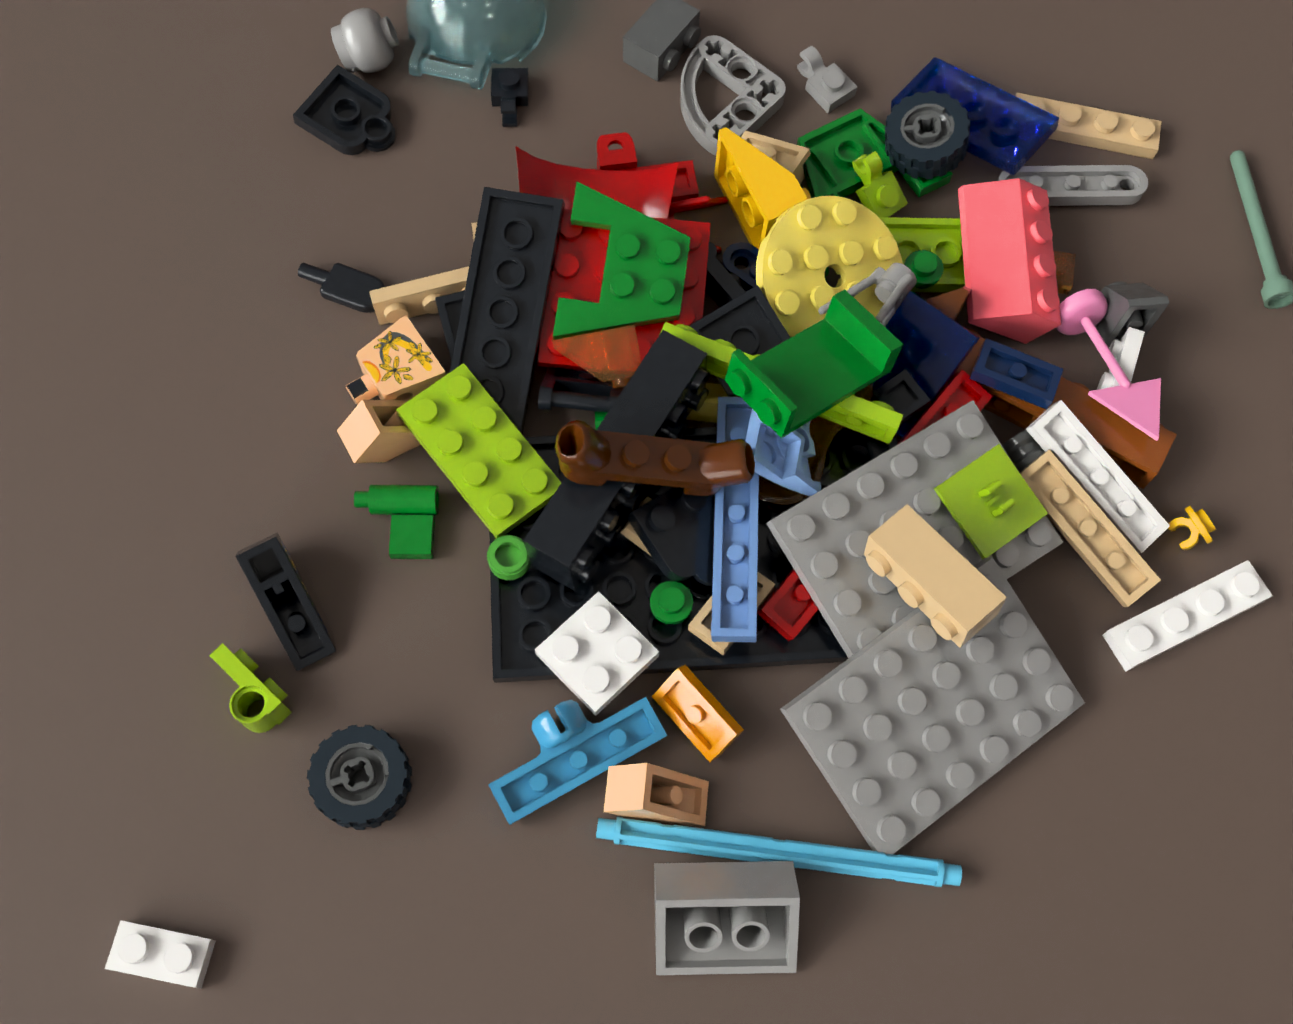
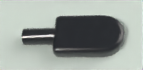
[298,262,385,313]

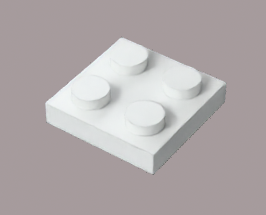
[535,591,659,716]

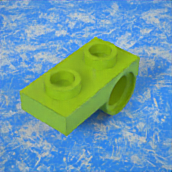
[209,643,292,733]

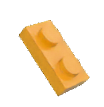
[651,665,744,763]

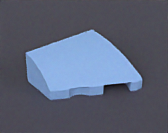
[745,409,821,496]

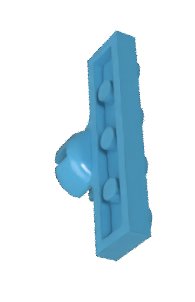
[488,697,667,825]

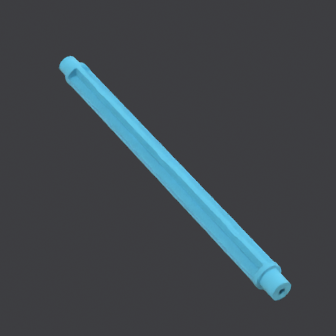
[596,817,962,887]

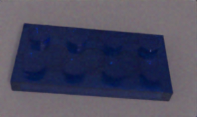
[891,57,1059,175]

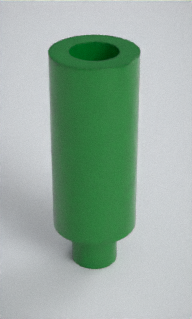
[354,485,440,515]

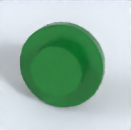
[904,250,944,289]
[650,581,693,624]

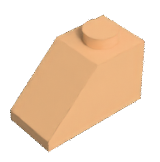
[337,400,421,463]
[604,763,709,827]

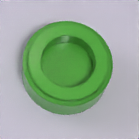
[487,535,531,580]

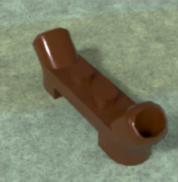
[555,420,755,496]

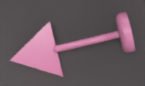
[1056,289,1161,441]

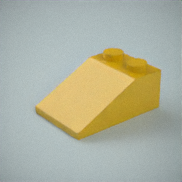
[714,127,811,249]

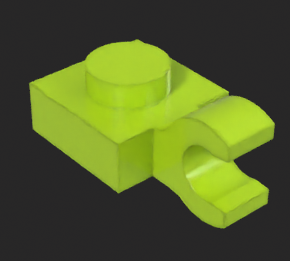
[852,151,908,217]

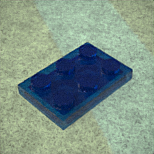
[854,291,980,438]

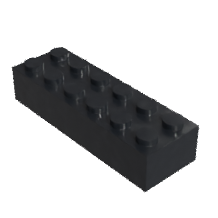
[523,330,710,591]

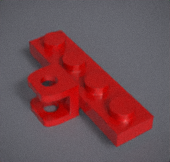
[597,132,699,202]

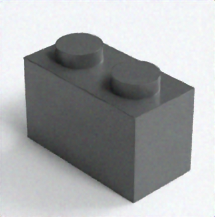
[623,0,701,82]

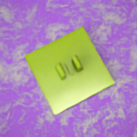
[934,444,1048,560]

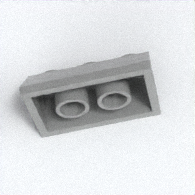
[654,861,800,975]

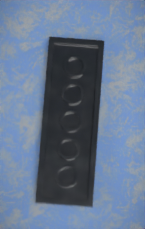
[450,187,565,435]

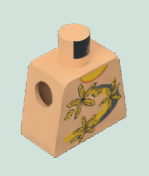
[346,315,446,405]

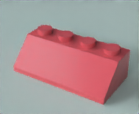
[958,178,1061,344]

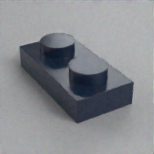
[969,338,1063,410]

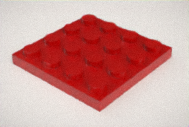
[538,209,711,375]

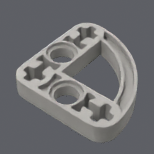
[680,35,786,156]

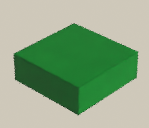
[389,515,435,559]

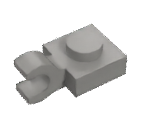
[797,46,858,113]

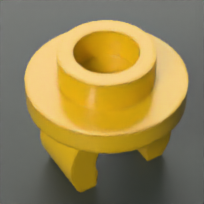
[1168,506,1216,550]

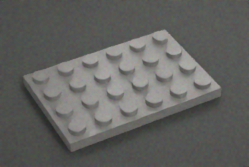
[766,400,1063,658]
[780,557,1085,854]

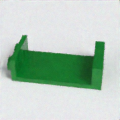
[724,289,903,438]

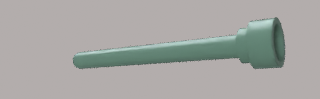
[1230,150,1293,309]

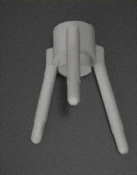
[818,263,917,327]

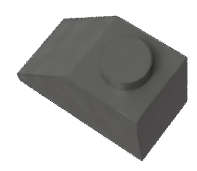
[1097,281,1169,346]

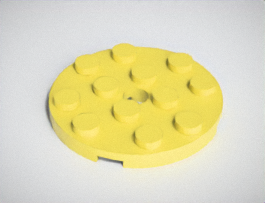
[756,196,903,338]

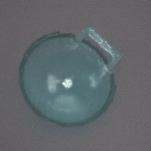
[406,0,547,90]

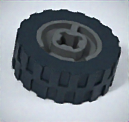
[885,91,970,179]
[307,725,413,830]

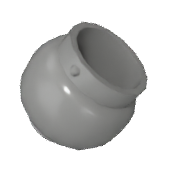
[331,8,399,73]

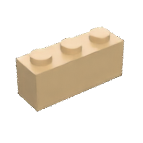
[864,504,1007,648]

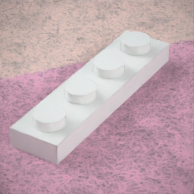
[1026,400,1170,554]
[1102,560,1273,672]

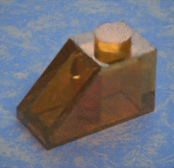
[552,324,641,388]

